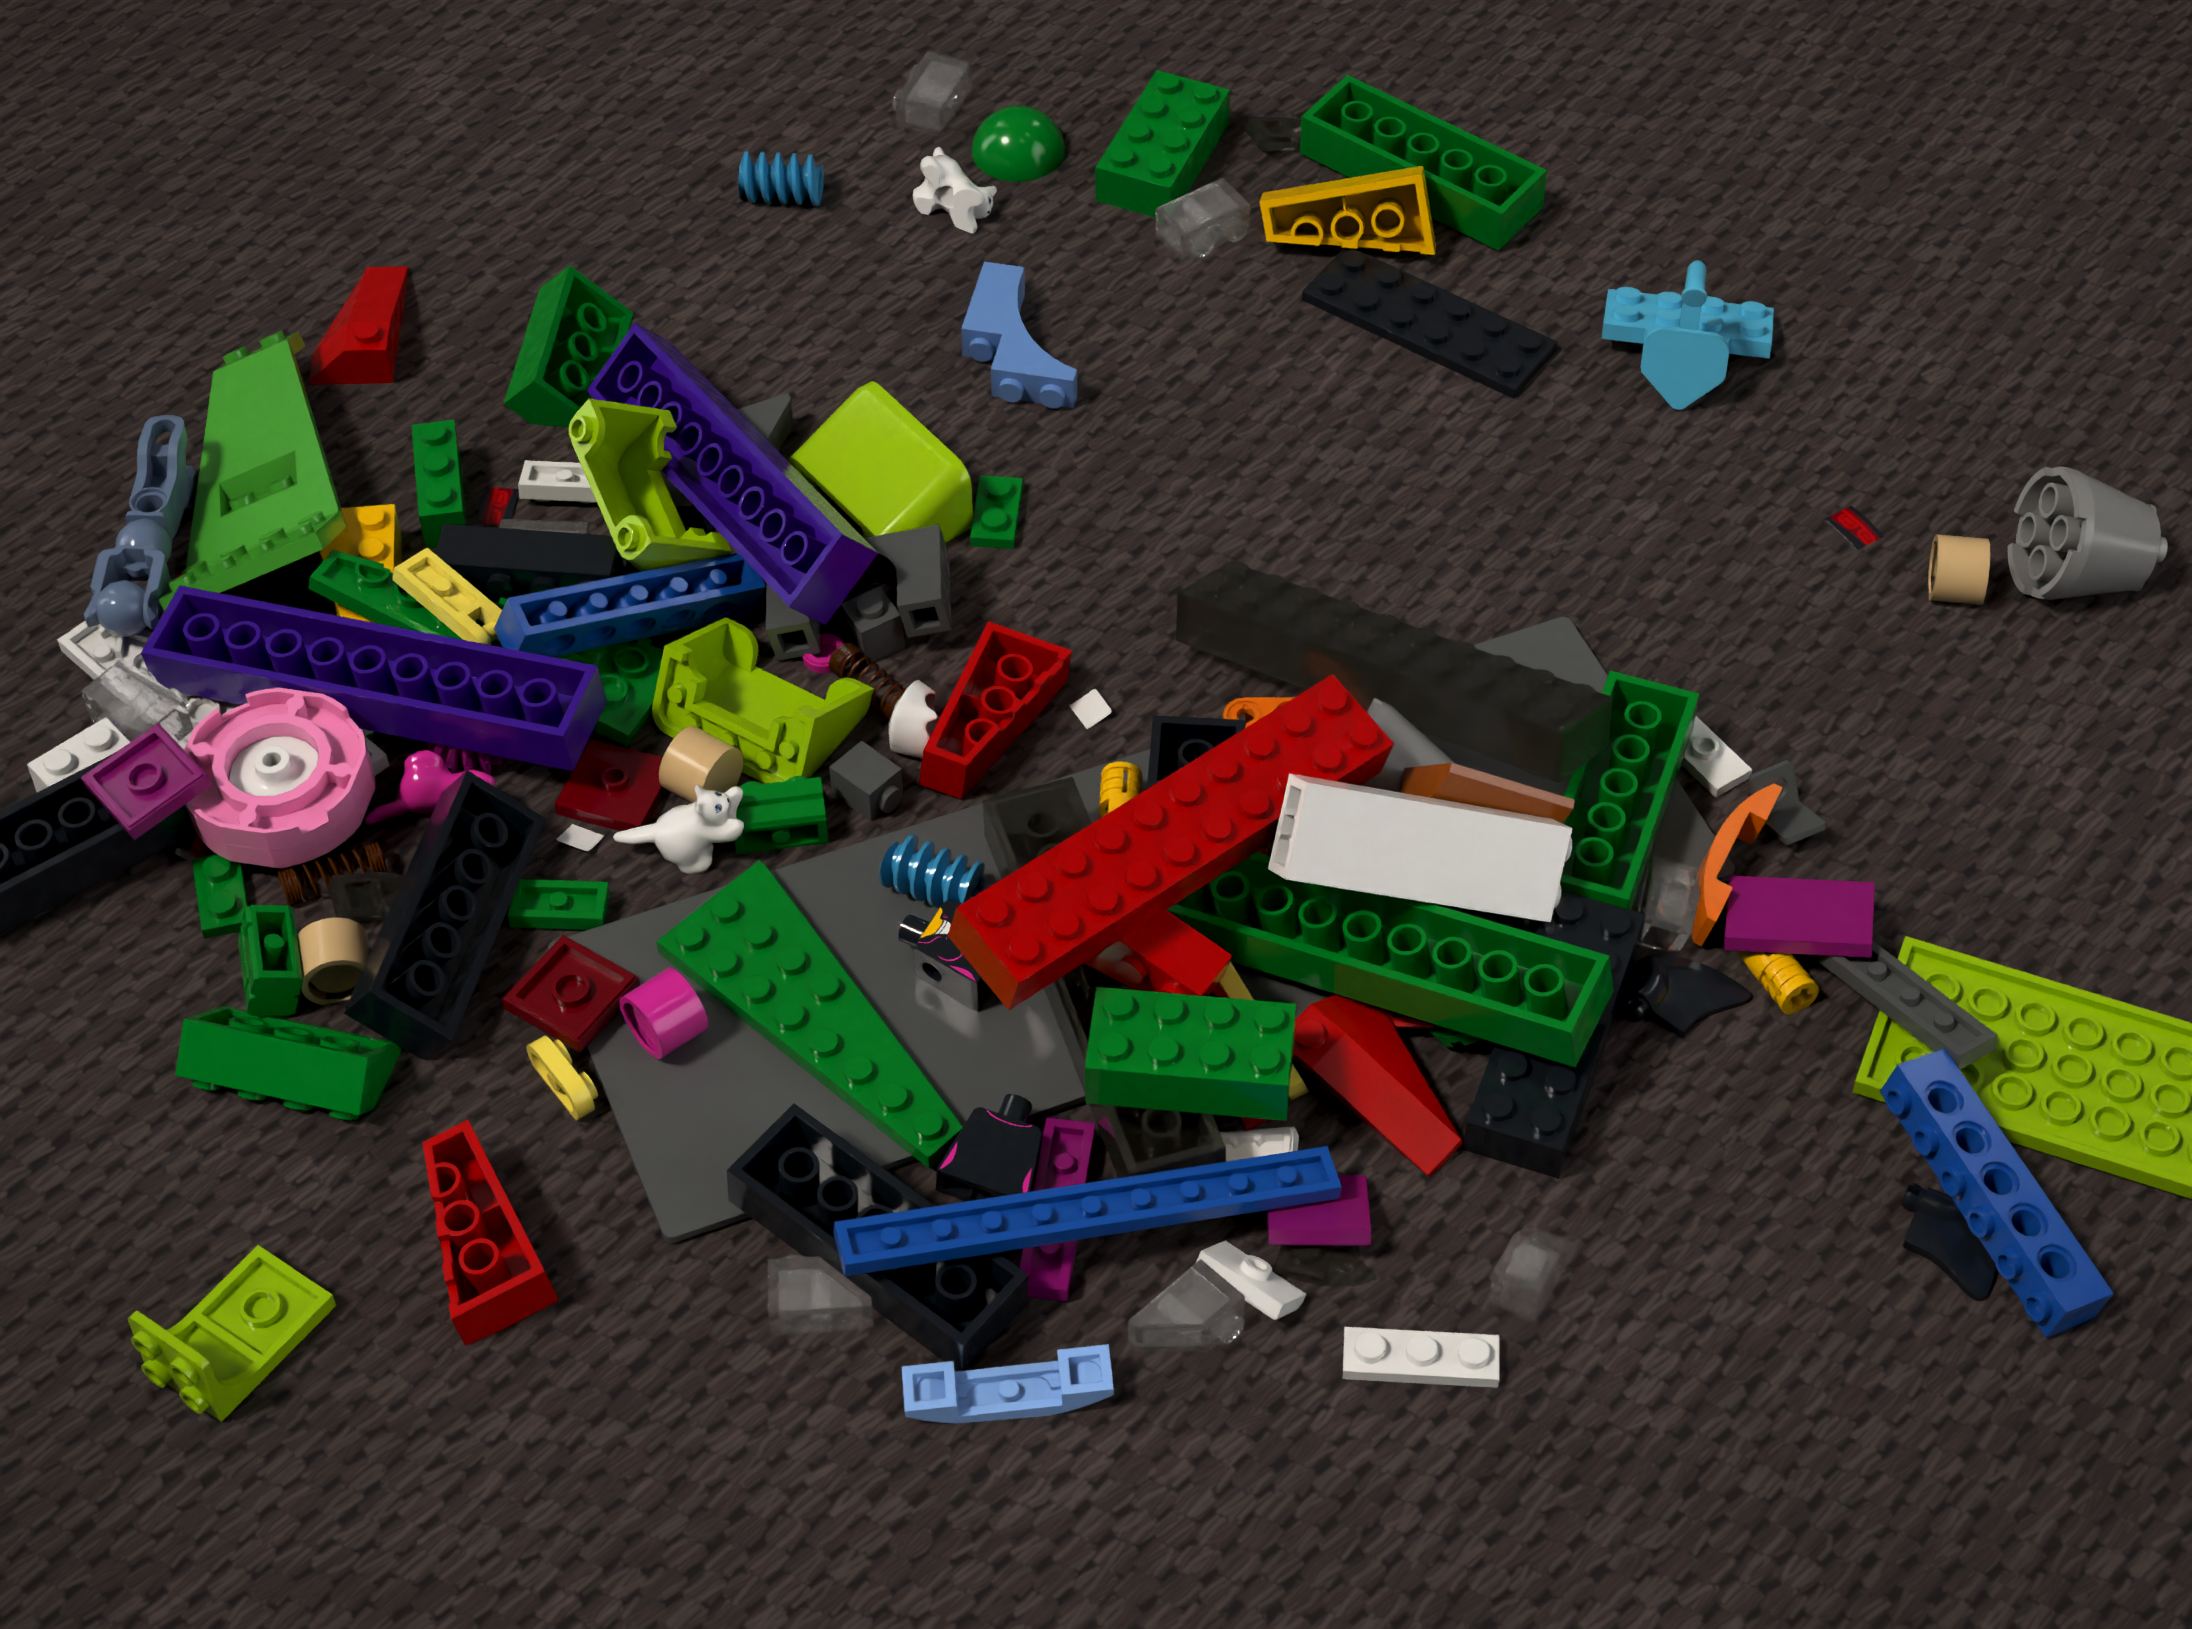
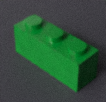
[411,420,467,549]

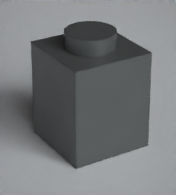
[829,741,903,822]

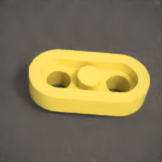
[526,1035,598,1120]

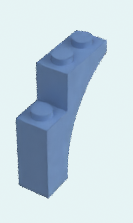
[961,261,1077,408]

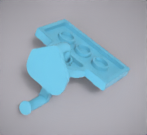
[1601,260,1774,410]

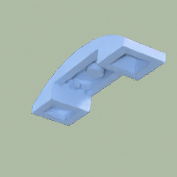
[902,1344,1114,1424]

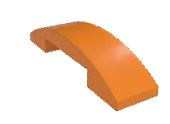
[1689,783,1783,947]

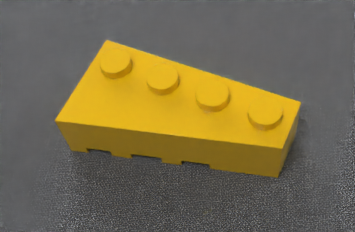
[1259,166,1436,255]
[317,504,402,623]

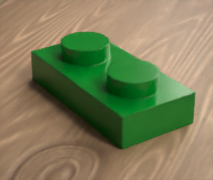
[970,475,1023,549]
[192,854,248,939]
[508,879,610,930]

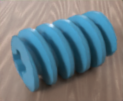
[738,151,824,206]
[879,834,985,908]

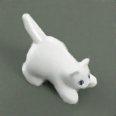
[913,147,997,234]
[613,785,744,874]

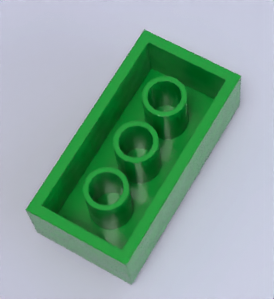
[1095,70,1230,222]
[1085,987,1296,1121]

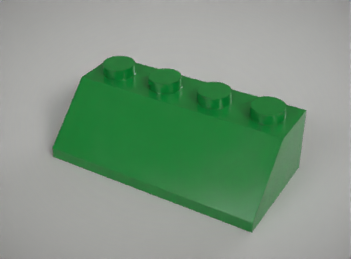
[503,265,633,427]
[175,1006,402,1120]

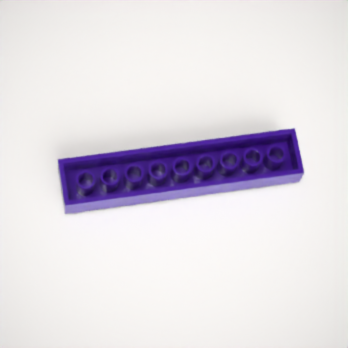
[587,322,878,625]
[141,585,607,771]

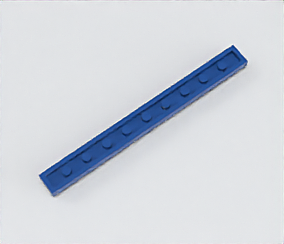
[833,1146,1342,1276]

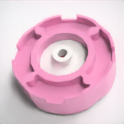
[184,688,375,869]

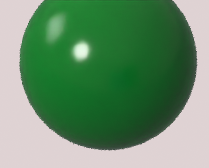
[971,105,1066,182]

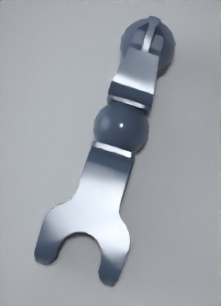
[83,415,198,637]

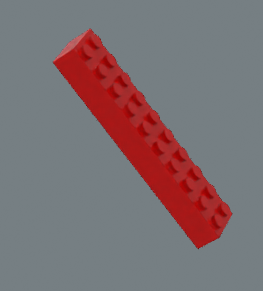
[947,674,1394,1010]

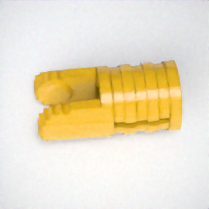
[1098,761,1143,817]
[1737,951,1819,1015]

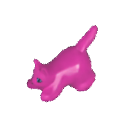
[364,750,496,825]

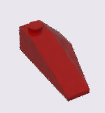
[309,266,409,385]
[1292,994,1463,1177]

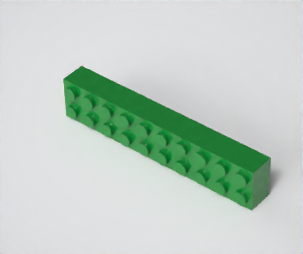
[1167,852,1614,1068]

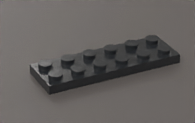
[1302,248,1558,399]

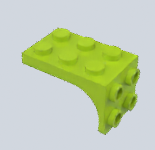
[128,1245,336,1422]

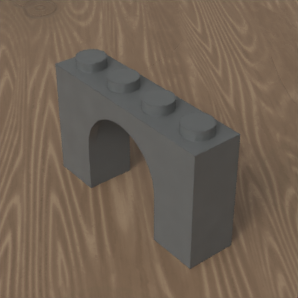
[766,525,951,661]

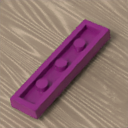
[1020,1118,1096,1302]

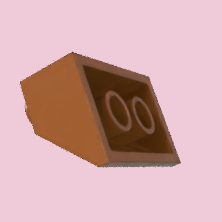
[1400,763,1575,824]

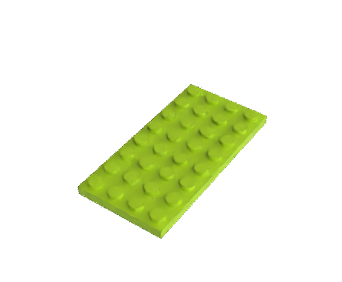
[1853,936,2192,1199]

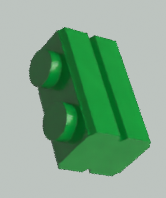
[728,776,829,854]
[238,905,303,1016]

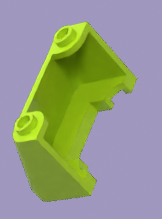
[788,381,973,543]
[569,399,732,572]
[652,617,874,784]

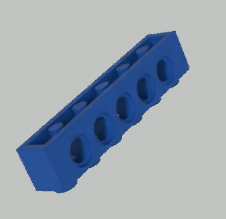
[494,553,766,657]
[1880,1048,2114,1338]

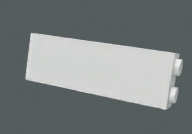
[1268,773,1573,922]

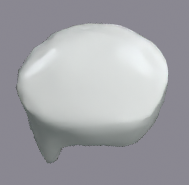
[889,680,939,759]

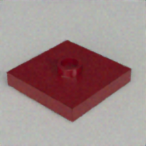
[554,739,666,831]
[502,935,640,1052]

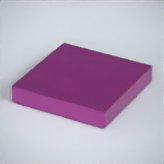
[81,723,213,840]
[1267,1175,1371,1246]

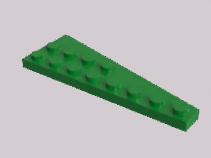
[308,550,663,747]
[656,860,963,1169]

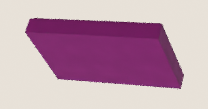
[1724,876,1875,958]

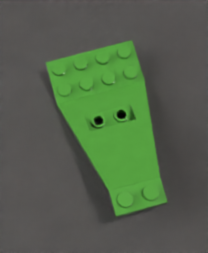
[159,330,347,612]

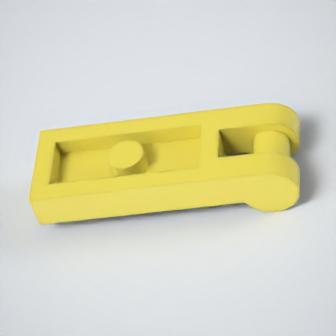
[392,548,502,645]

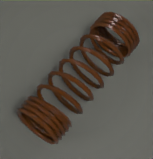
[829,642,906,721]
[278,842,388,906]

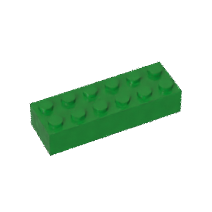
[1300,75,1547,251]
[1560,671,1699,910]

